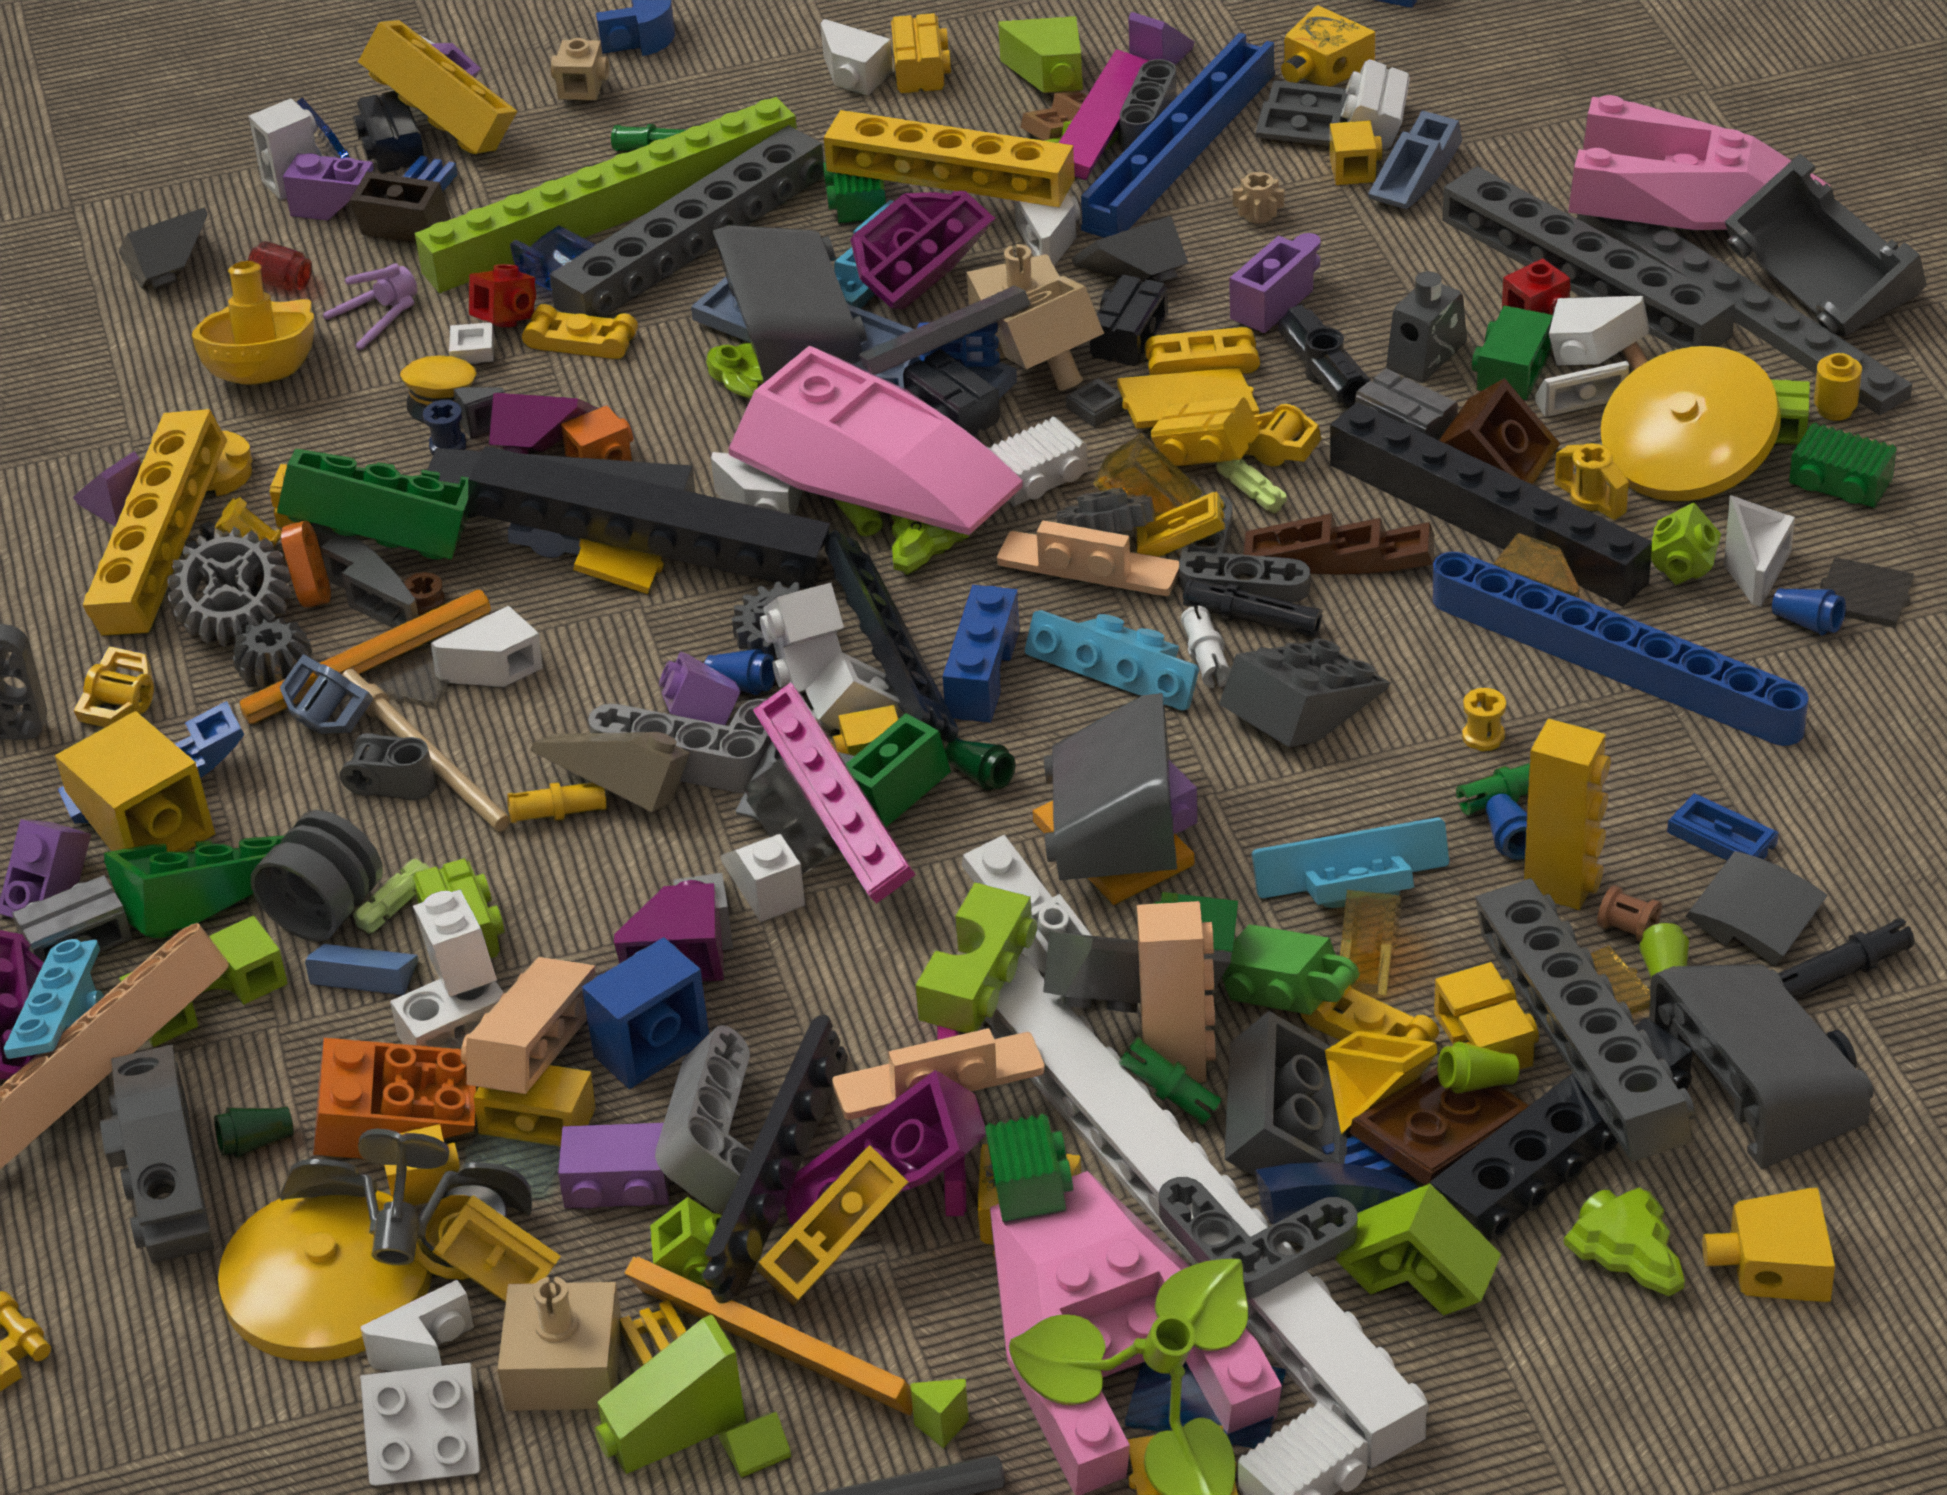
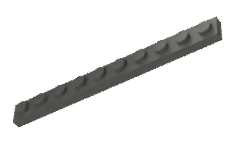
[1577,214,1912,415]

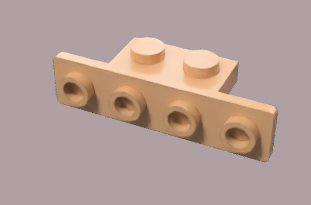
[997,520,1179,596]
[832,1028,1045,1120]

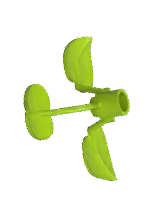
[1009,1259,1248,1495]

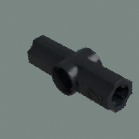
[1278,304,1371,408]

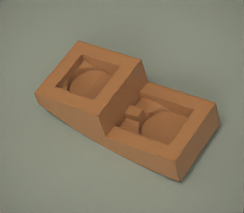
[1020,89,1089,141]

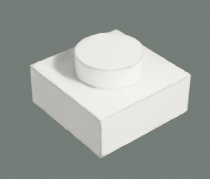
[449,322,494,365]

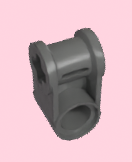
[340,733,437,800]

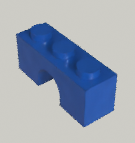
[942,585,1020,723]

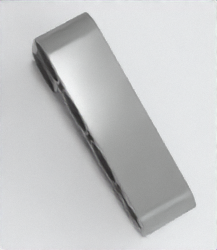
[588,699,771,793]
[655,1025,751,1214]

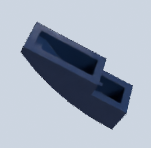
[1256,1162,1418,1227]

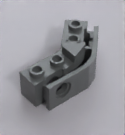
[100,1045,214,1263]

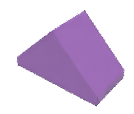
[1128,12,1195,65]
[73,451,141,526]

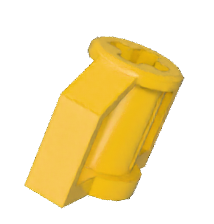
[1245,404,1322,466]
[1554,443,1629,521]
[215,497,281,547]
[73,646,154,727]

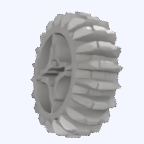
[168,527,291,647]

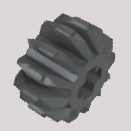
[233,617,312,690]

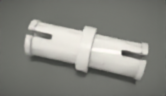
[1180,606,1231,688]

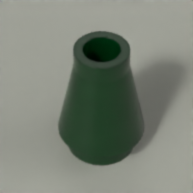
[945,738,1016,790]
[214,1106,294,1158]

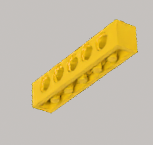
[823,110,1075,207]
[83,409,227,636]

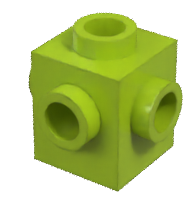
[1651,502,1721,585]
[650,1197,722,1288]

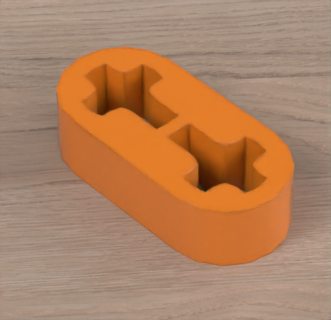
[281,521,331,608]

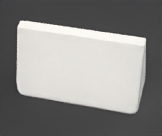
[1535,361,1629,417]

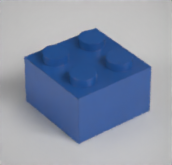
[582,937,709,1089]

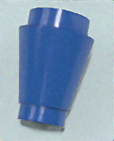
[1772,588,1846,635]
[704,649,775,695]
[1485,794,1527,860]

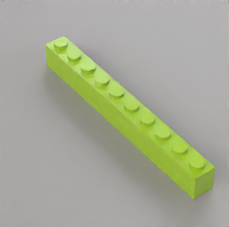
[415,97,797,293]

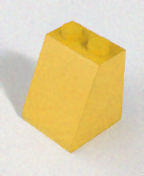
[54,711,215,852]

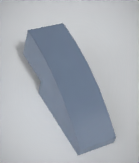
[1368,110,1463,209]

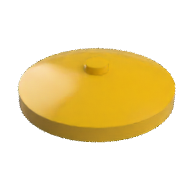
[1601,346,1781,501]
[218,1190,432,1362]

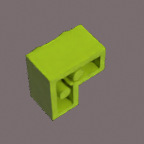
[1335,1184,1501,1316]

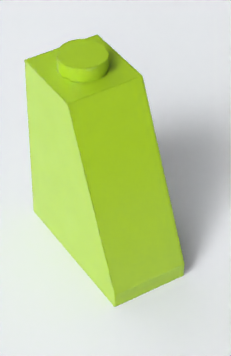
[998,16,1083,93]
[594,1314,746,1474]

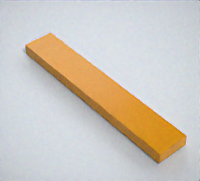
[624,1257,913,1416]

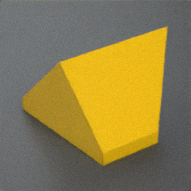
[1325,1030,1438,1134]

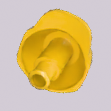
[192,261,314,385]

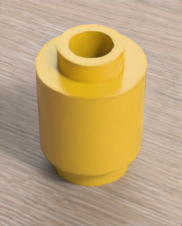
[1814,353,1862,421]

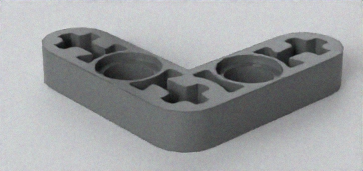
[1179,494,1310,602]
[0,624,47,740]
[1159,1177,1358,1300]

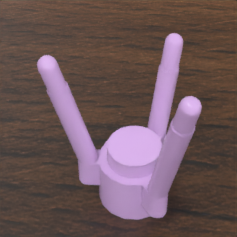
[323,263,417,350]

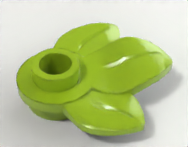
[706,343,764,399]

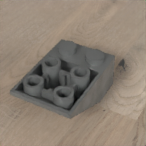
[1219,639,1390,747]

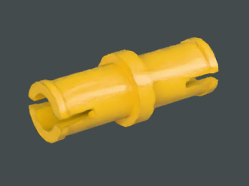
[507,782,606,823]

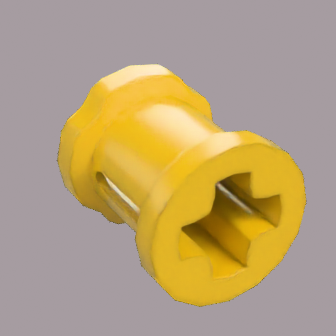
[1462,688,1506,751]

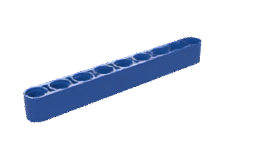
[1432,552,1809,746]

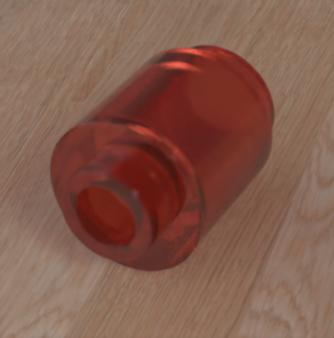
[248,241,312,291]

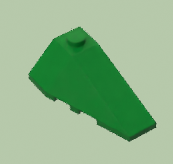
[104,835,285,938]

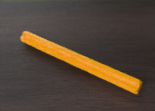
[239,589,491,724]

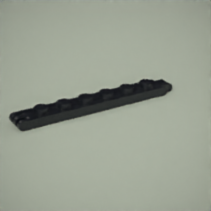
[825,530,959,743]
[703,1015,848,1303]

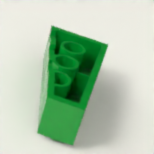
[277,448,469,559]

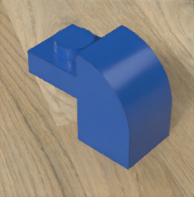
[596,0,675,56]

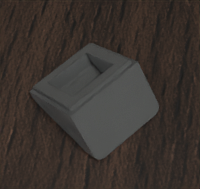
[454,387,505,438]

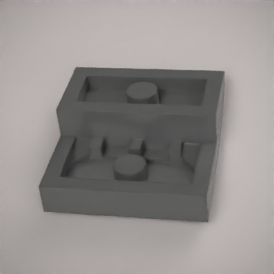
[1255,80,1348,146]
[1685,851,1828,966]

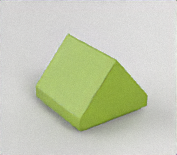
[910,1379,969,1449]
[718,1411,792,1478]

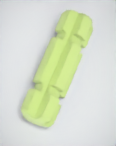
[1216,458,1287,513]
[353,859,430,934]

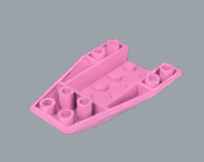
[729,346,1023,535]

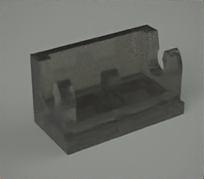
[744,759,839,875]

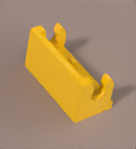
[432,1195,561,1303]

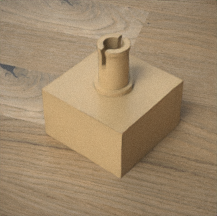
[967,244,1059,360]
[996,276,1104,391]
[497,1277,622,1411]

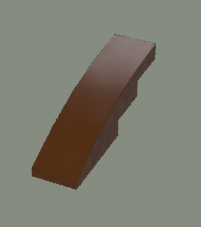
[1243,513,1435,575]

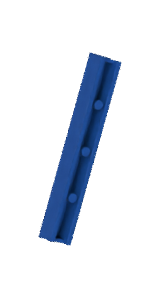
[1081,32,1275,238]

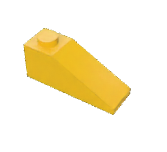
[755,1145,908,1306]

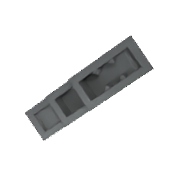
[311,523,419,628]

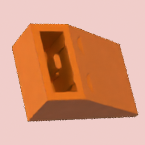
[313,1038,476,1159]

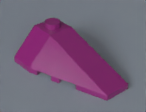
[784,1070,986,1226]

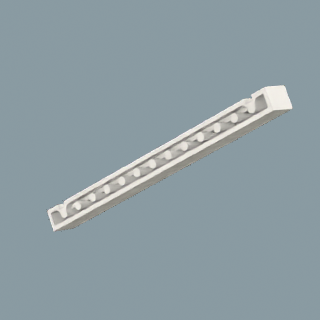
[982,954,1429,1469]

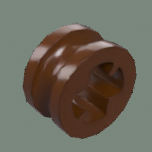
[404,572,445,615]

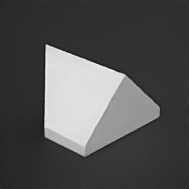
[1724,495,1795,607]

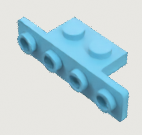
[1025,610,1199,711]
[1252,817,1449,908]
[4,939,104,1059]

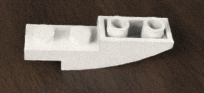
[962,835,1092,974]

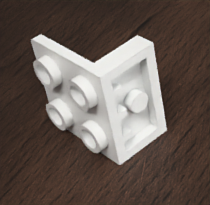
[360,1363,481,1487]

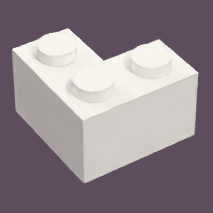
[760,583,844,693]

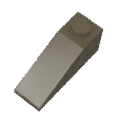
[530,731,690,812]

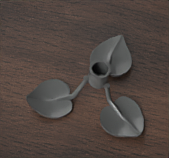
[280,1128,532,1265]

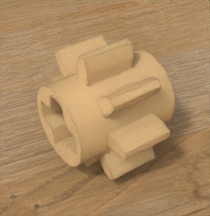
[1233,172,1284,224]

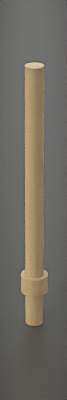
[342,669,511,832]

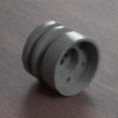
[251,810,383,942]

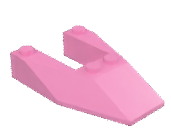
[1568,95,1830,230]
[990,1171,1282,1495]

